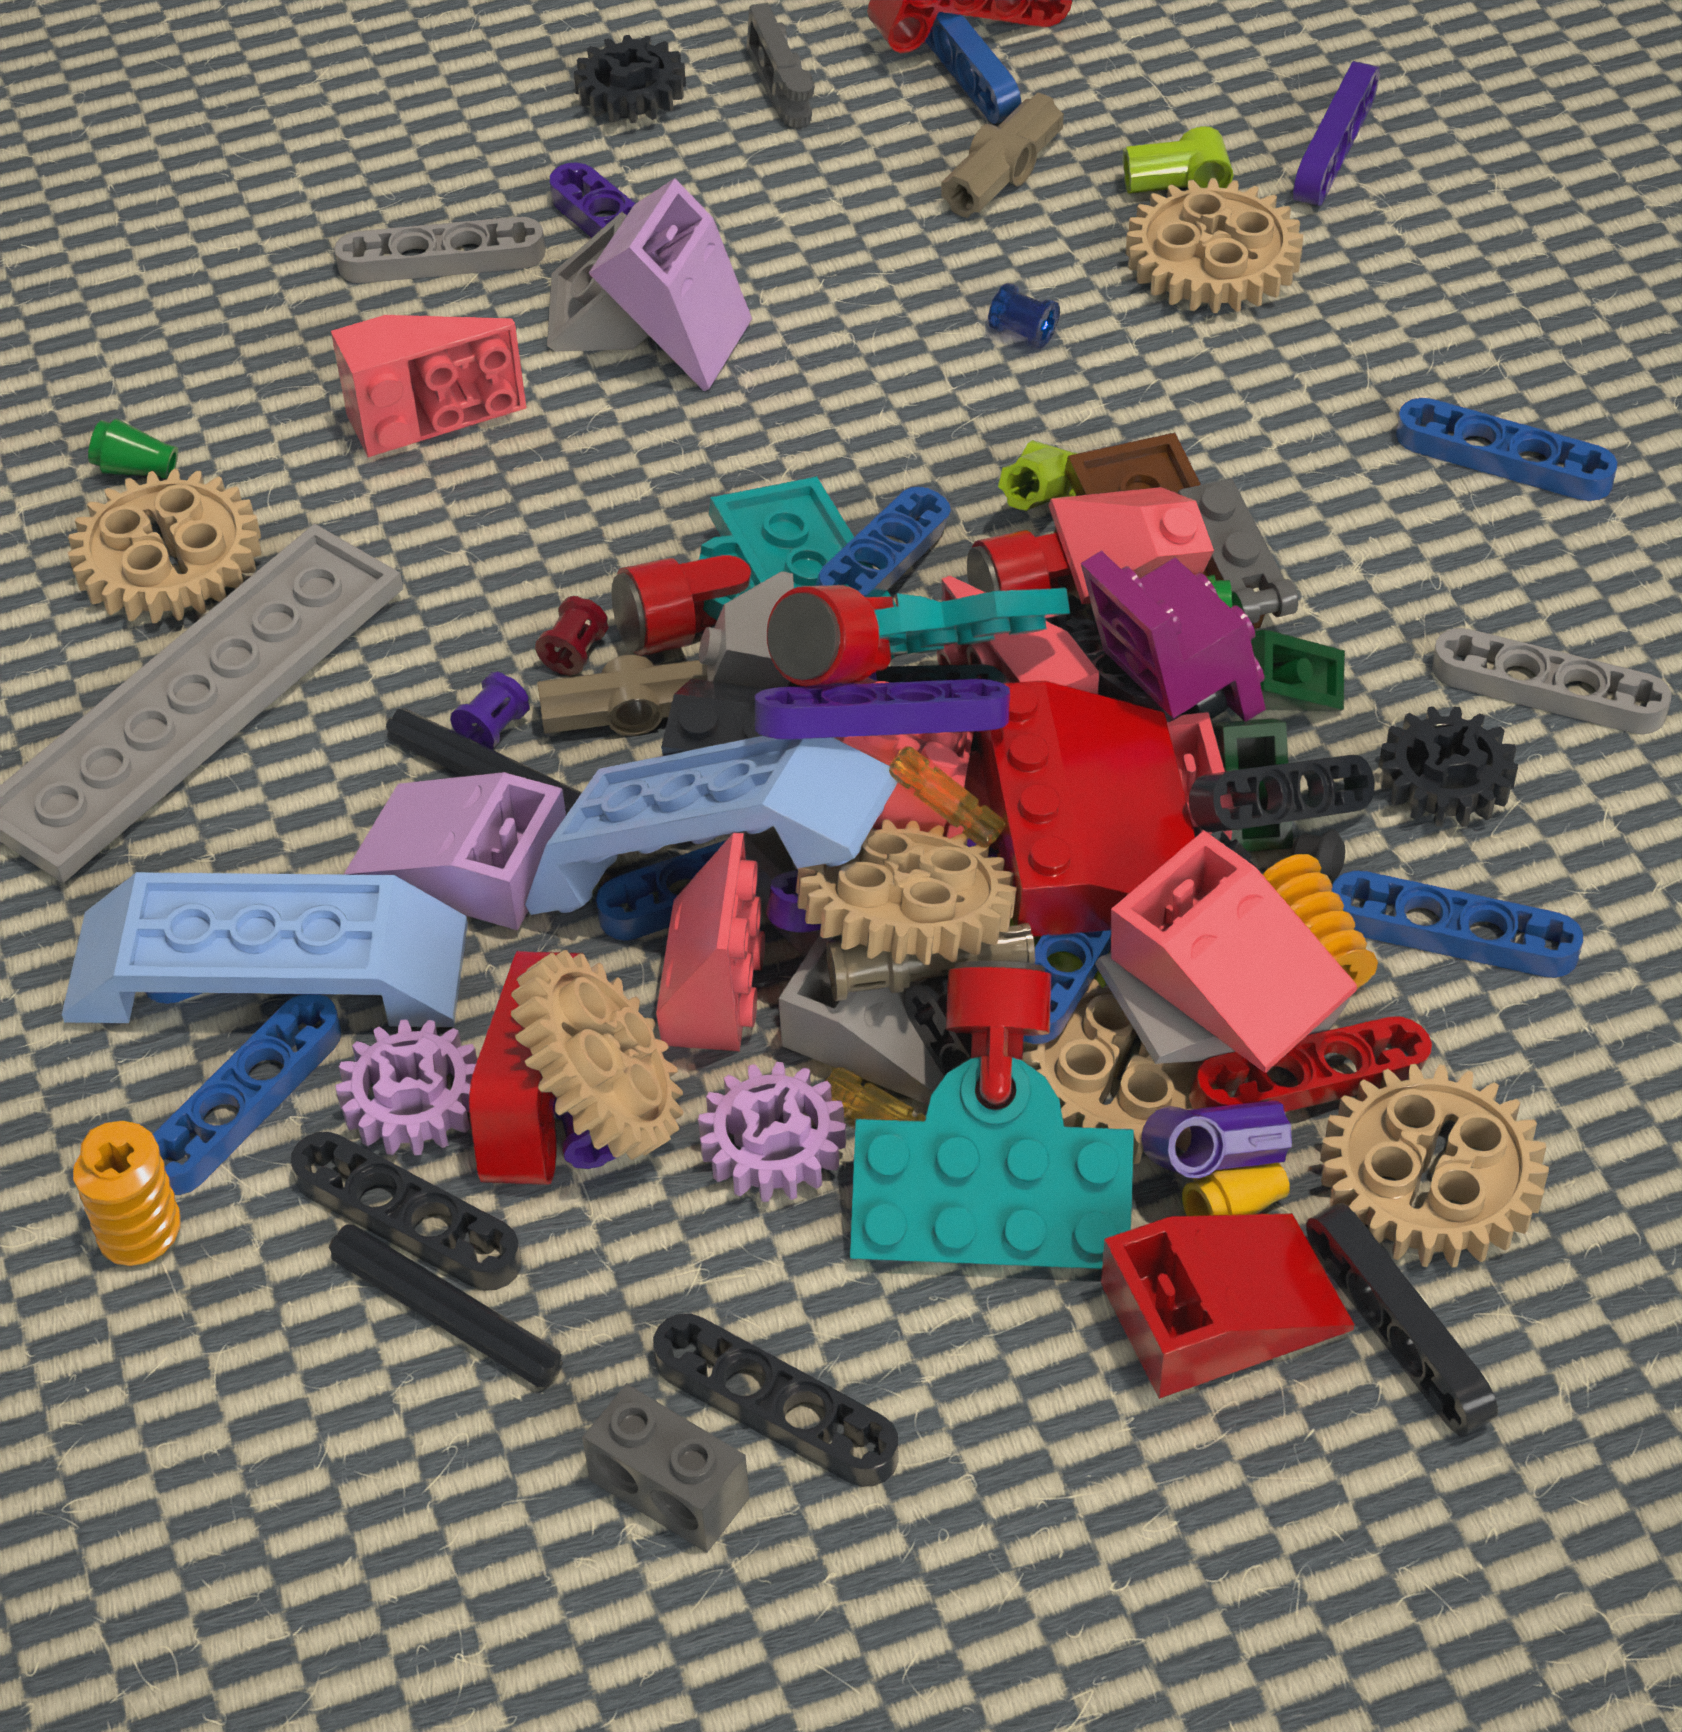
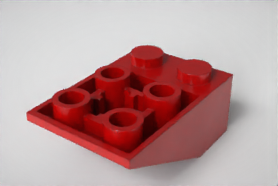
[1101,1213,1355,1399]

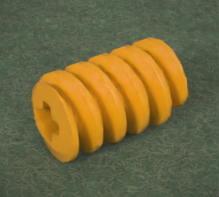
[1262,854,1378,990]
[73,1121,181,1266]

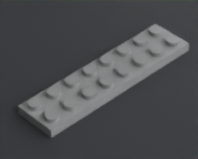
[0,523,403,883]

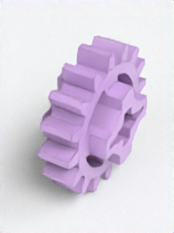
[336,1019,477,1156]
[698,1062,846,1202]

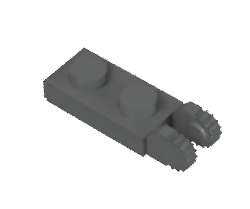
[746,3,815,129]

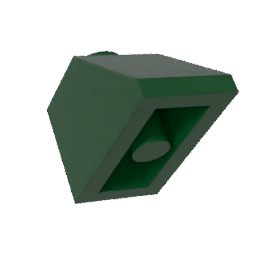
[1251,629,1345,712]
[1212,718,1293,852]

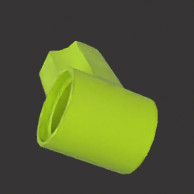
[1123,126,1234,194]
[998,440,1077,511]

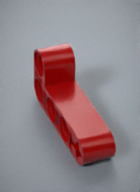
[867,0,1072,53]
[469,951,584,1185]

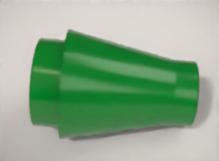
[88,418,178,479]

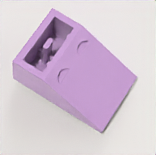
[589,178,752,391]
[344,772,566,930]

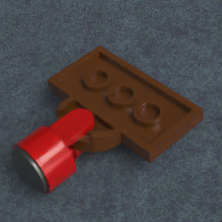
[967,432,1265,629]

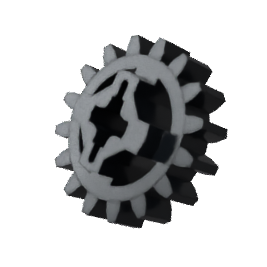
[574,35,686,123]
[1378,706,1518,827]

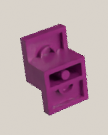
[1081,550,1266,722]

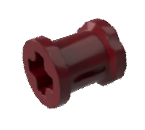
[535,596,609,676]

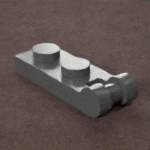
[1177,478,1299,623]

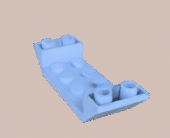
[525,736,900,915]
[62,872,468,1027]

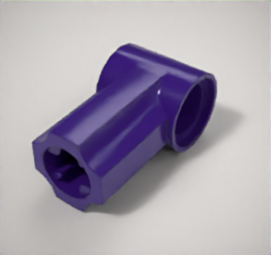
[1141,1101,1292,1178]

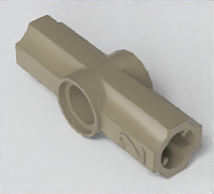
[941,92,1064,218]
[537,655,708,736]

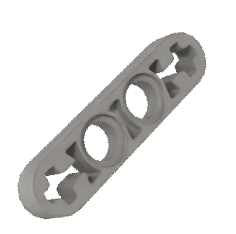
[334,217,546,283]
[1432,628,1671,734]

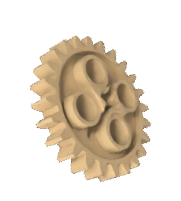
[1126,178,1303,313]
[68,469,262,623]
[796,819,1016,965]
[511,950,684,1160]
[1023,978,1233,1164]
[1320,1064,1549,1267]

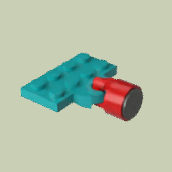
[611,476,897,656]
[767,585,1070,686]
[850,961,1134,1269]

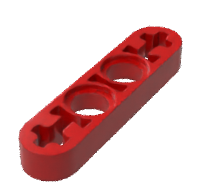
[1189,1016,1432,1112]

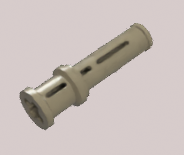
[826,923,1035,1001]

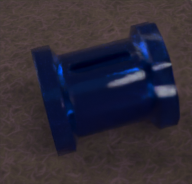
[988,283,1060,349]

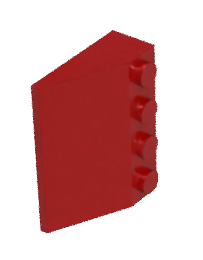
[976,680,1195,937]

